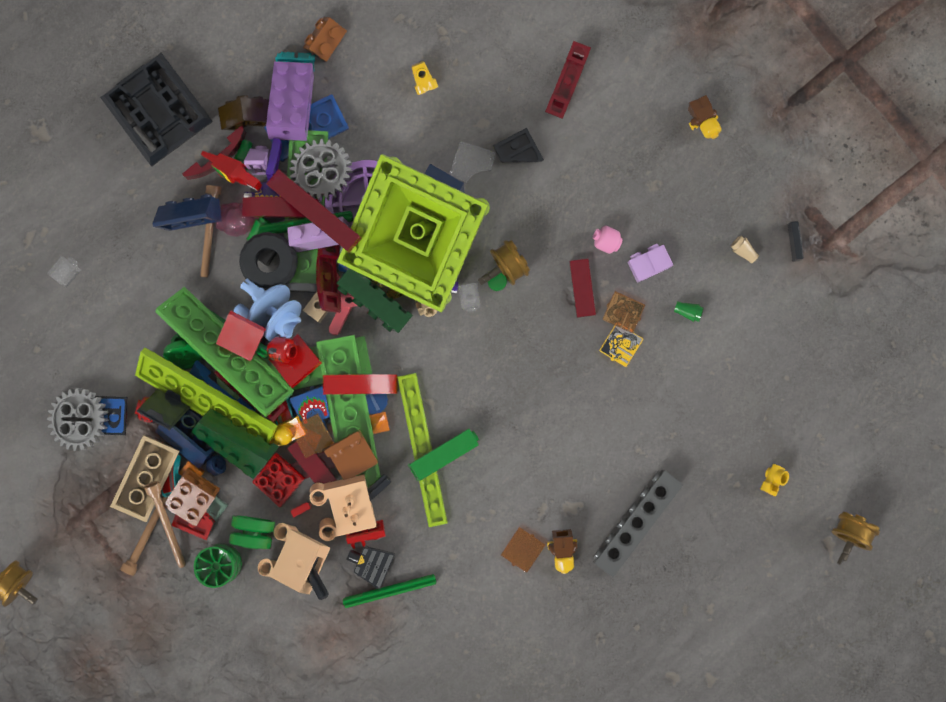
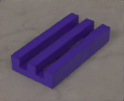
[266,138,283,181]

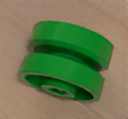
[228,515,275,549]

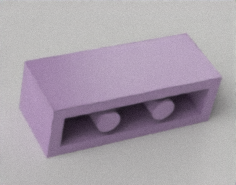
[288,217,350,252]

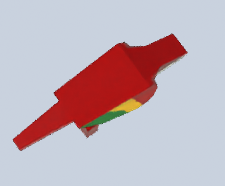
[201,151,262,191]

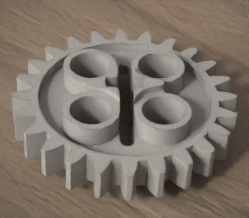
[289,139,353,202]
[47,388,109,451]

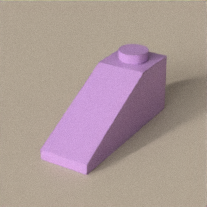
[244,146,271,175]

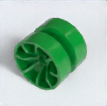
[194,543,242,588]

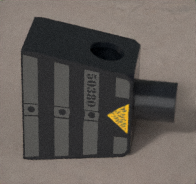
[346,546,395,589]

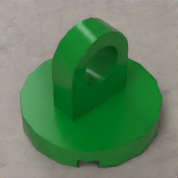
[162,333,202,370]

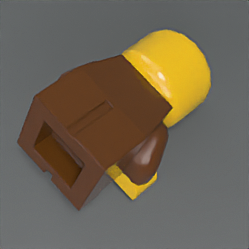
[688,95,721,139]
[547,529,577,574]

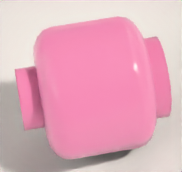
[593,226,622,254]

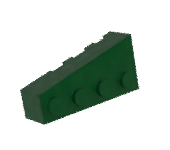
[336,268,413,333]
[192,408,279,479]

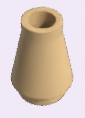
[730,236,759,263]

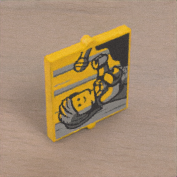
[599,323,643,367]

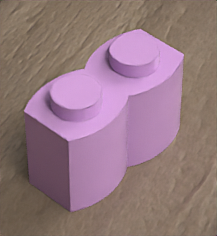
[627,244,673,283]

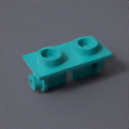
[275,51,315,72]

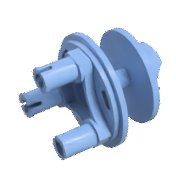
[234,278,301,341]

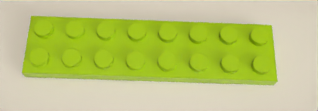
[135,347,277,445]

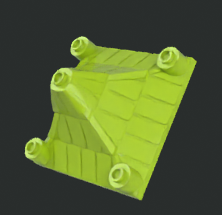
[337,154,490,313]

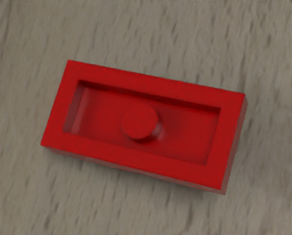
[346,520,386,549]

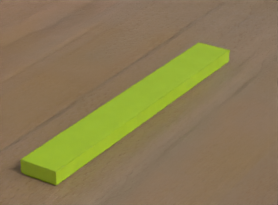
[397,373,448,527]

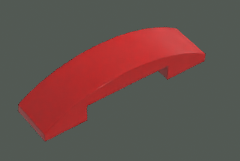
[323,374,398,395]

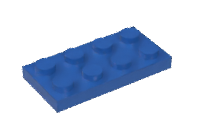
[264,94,349,162]

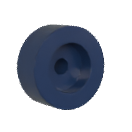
[206,455,226,476]

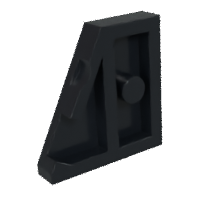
[493,128,544,163]

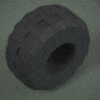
[239,232,298,290]

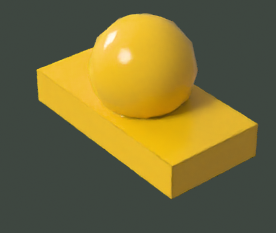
[271,416,308,446]

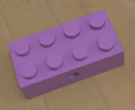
[266,61,314,141]

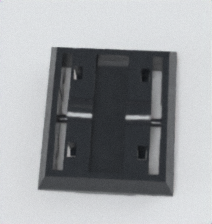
[100,53,213,167]

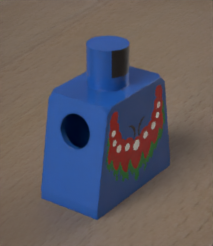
[289,387,330,434]

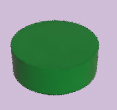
[488,273,507,291]

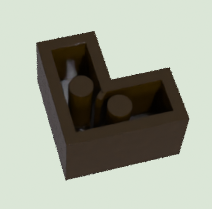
[218,95,269,131]

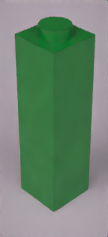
[408,429,479,481]

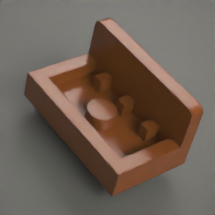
[303,17,347,62]

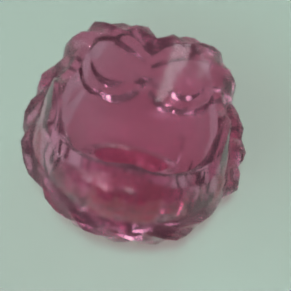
[216,202,255,237]

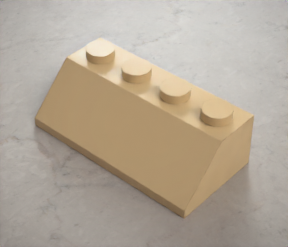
[110,434,179,522]

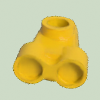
[411,61,438,95]
[760,464,789,496]

